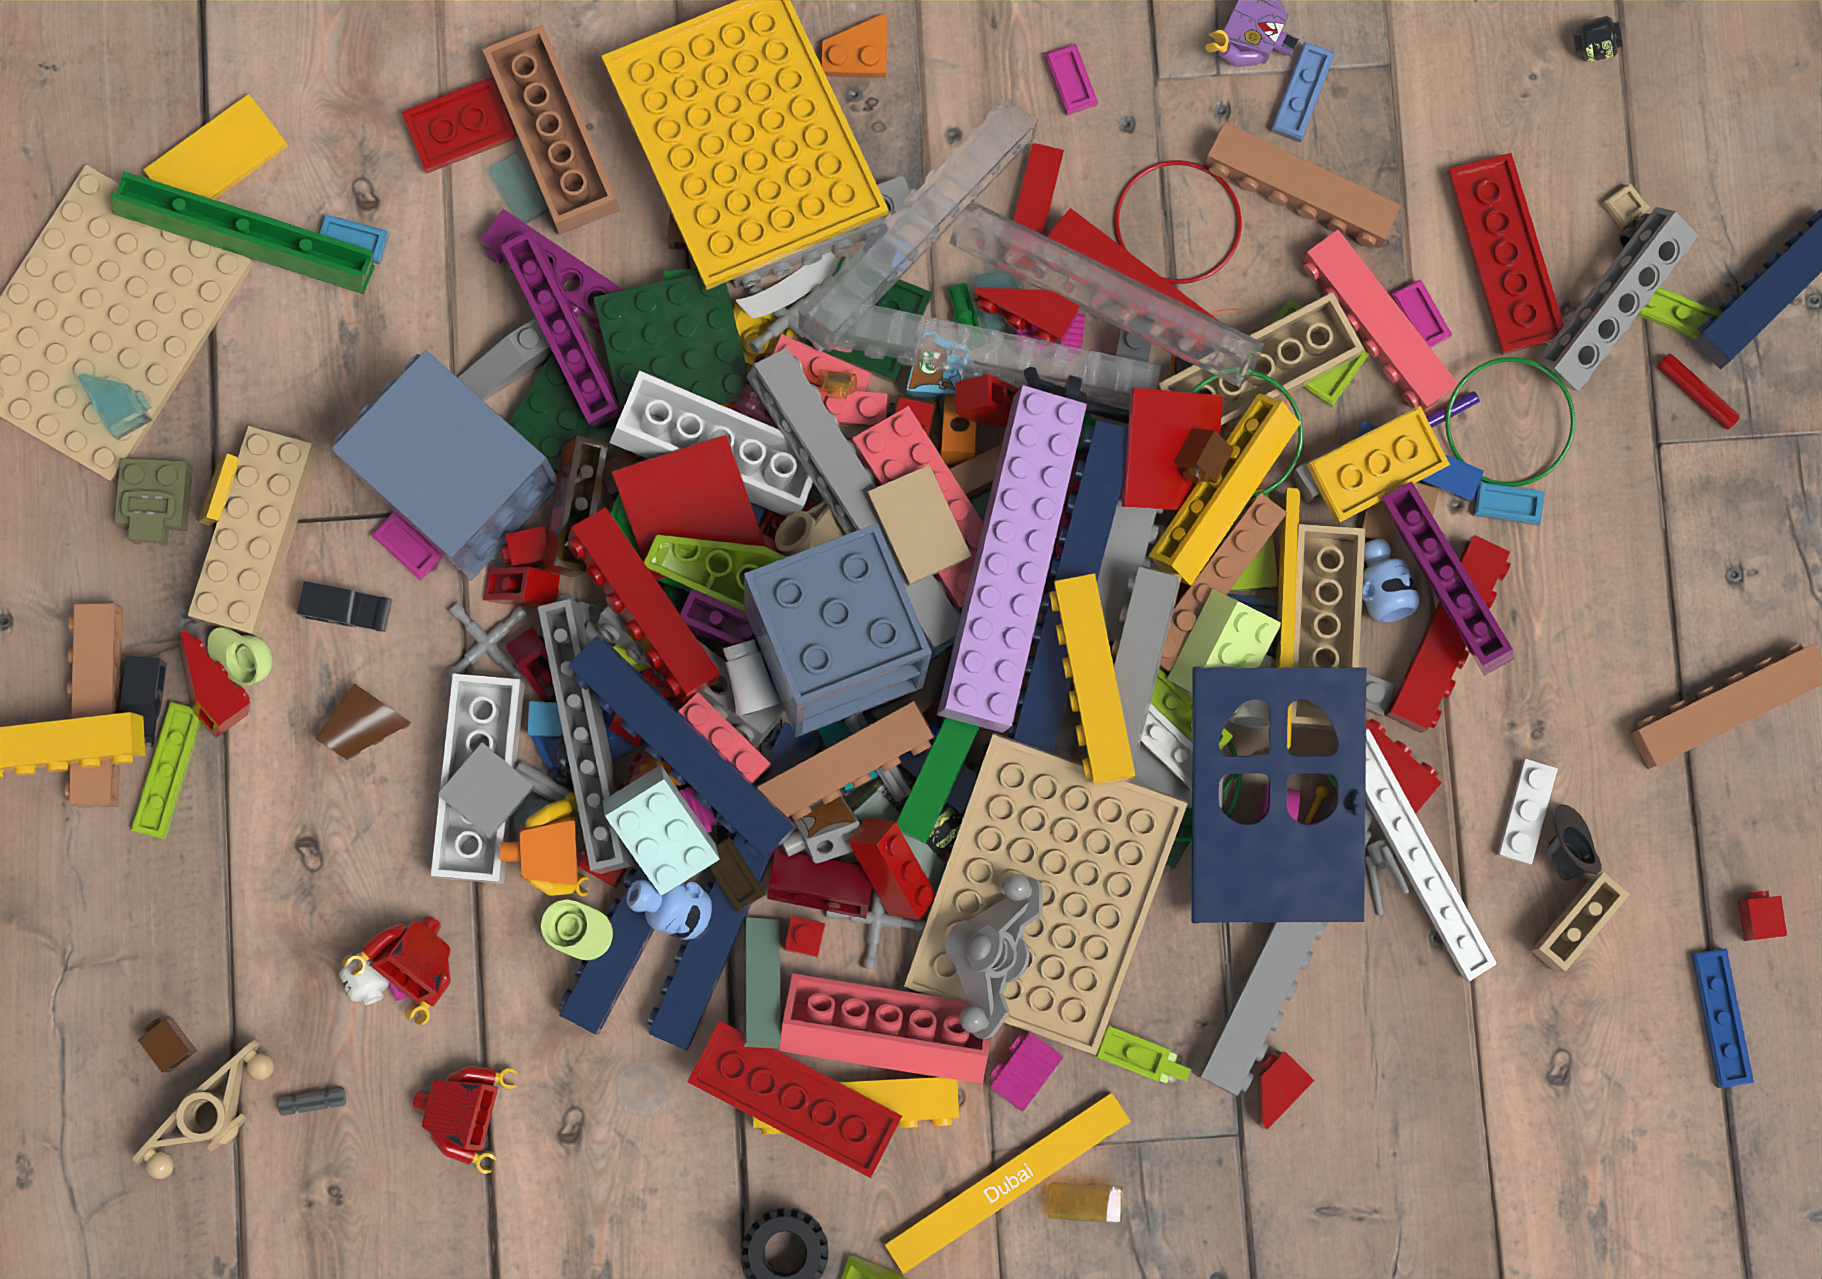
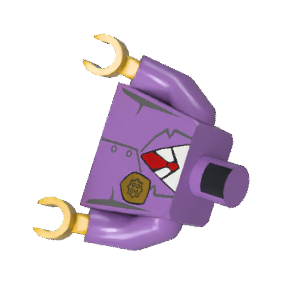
[1205,0,1299,67]

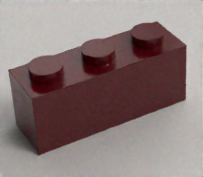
[767,849,873,919]

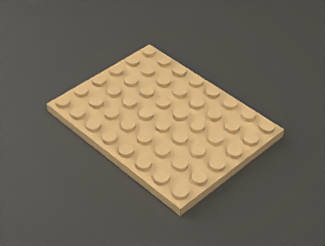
[0,165,254,484]
[904,732,1188,1055]

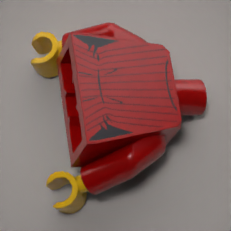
[342,916,451,1025]
[413,1066,518,1174]

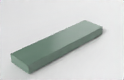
[852,789,946,903]
[744,917,781,1049]

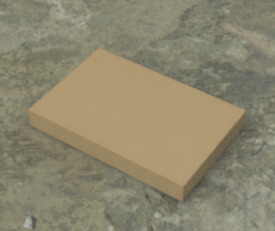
[867,465,972,585]

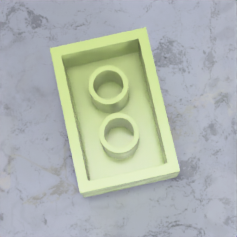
[1167,589,1281,713]

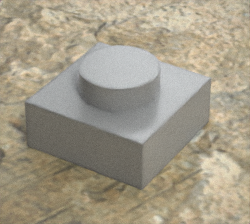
[1366,674,1395,716]

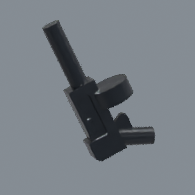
[1024,367,1130,424]

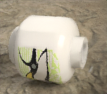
[339,953,390,1005]

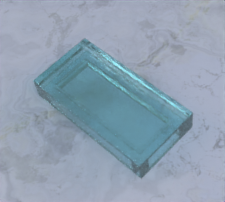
[488,153,549,224]

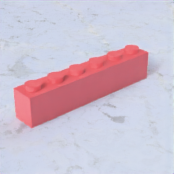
[1302,230,1458,412]

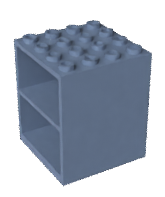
[332,350,557,581]
[744,523,932,738]

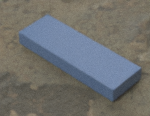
[1271,42,1335,143]

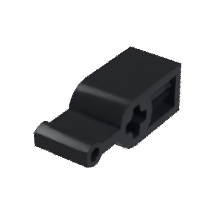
[297,581,392,632]
[120,656,167,747]

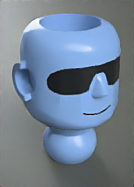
[1362,539,1420,623]
[626,880,712,940]

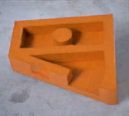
[822,14,887,78]

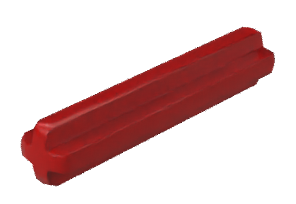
[1658,353,1740,430]

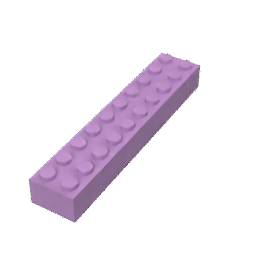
[937,385,1087,733]

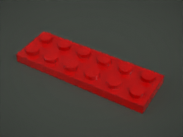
[1447,153,1564,355]
[687,1020,902,1178]

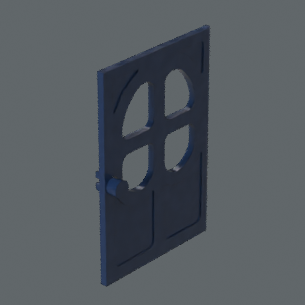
[1191,666,1367,924]

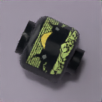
[1573,16,1623,62]
[926,804,962,854]

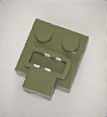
[115,458,193,546]

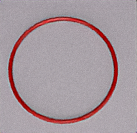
[1114,160,1242,284]

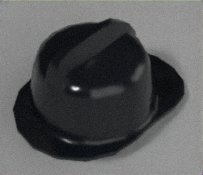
[1547,804,1602,881]

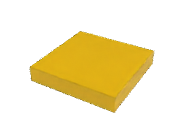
[198,454,239,526]

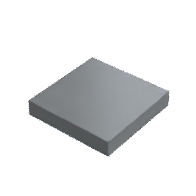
[437,742,535,839]

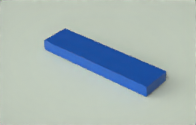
[1354,421,1484,502]
[1691,948,1754,1088]

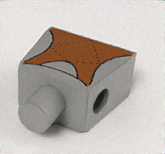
[781,796,860,863]

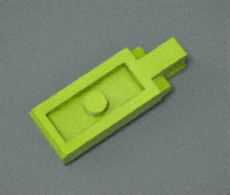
[1095,1025,1191,1084]

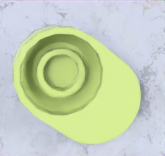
[207,627,273,686]
[541,899,613,960]

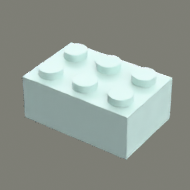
[602,765,720,896]

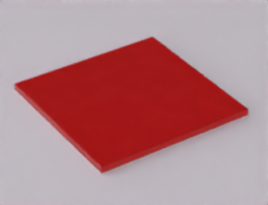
[1122,387,1223,510]
[612,434,765,580]

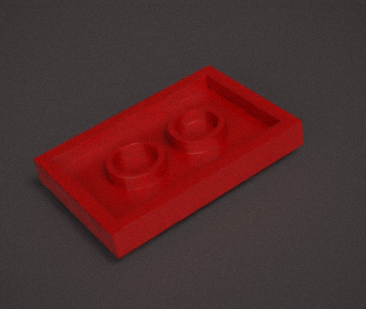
[402,77,518,174]

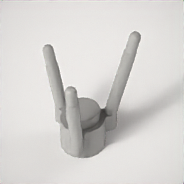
[1365,838,1409,916]

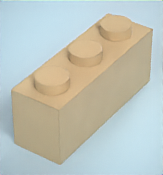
[1530,872,1630,973]

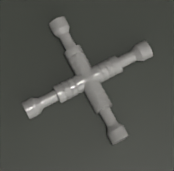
[749,284,828,353]
[445,603,528,680]
[826,893,927,970]

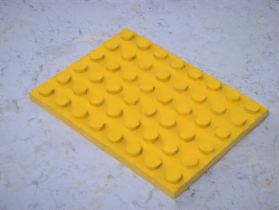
[601,0,889,290]

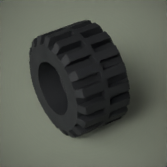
[741,1208,829,1279]

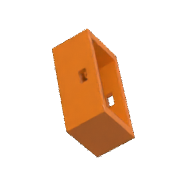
[941,395,976,465]

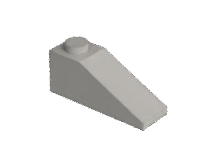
[458,318,554,401]

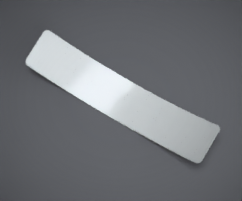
[736,252,840,318]

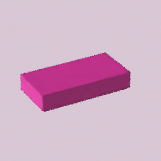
[1045,44,1098,116]
[1390,279,1452,348]
[371,512,444,581]

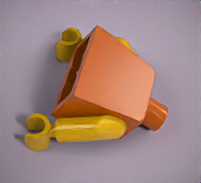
[500,792,590,897]

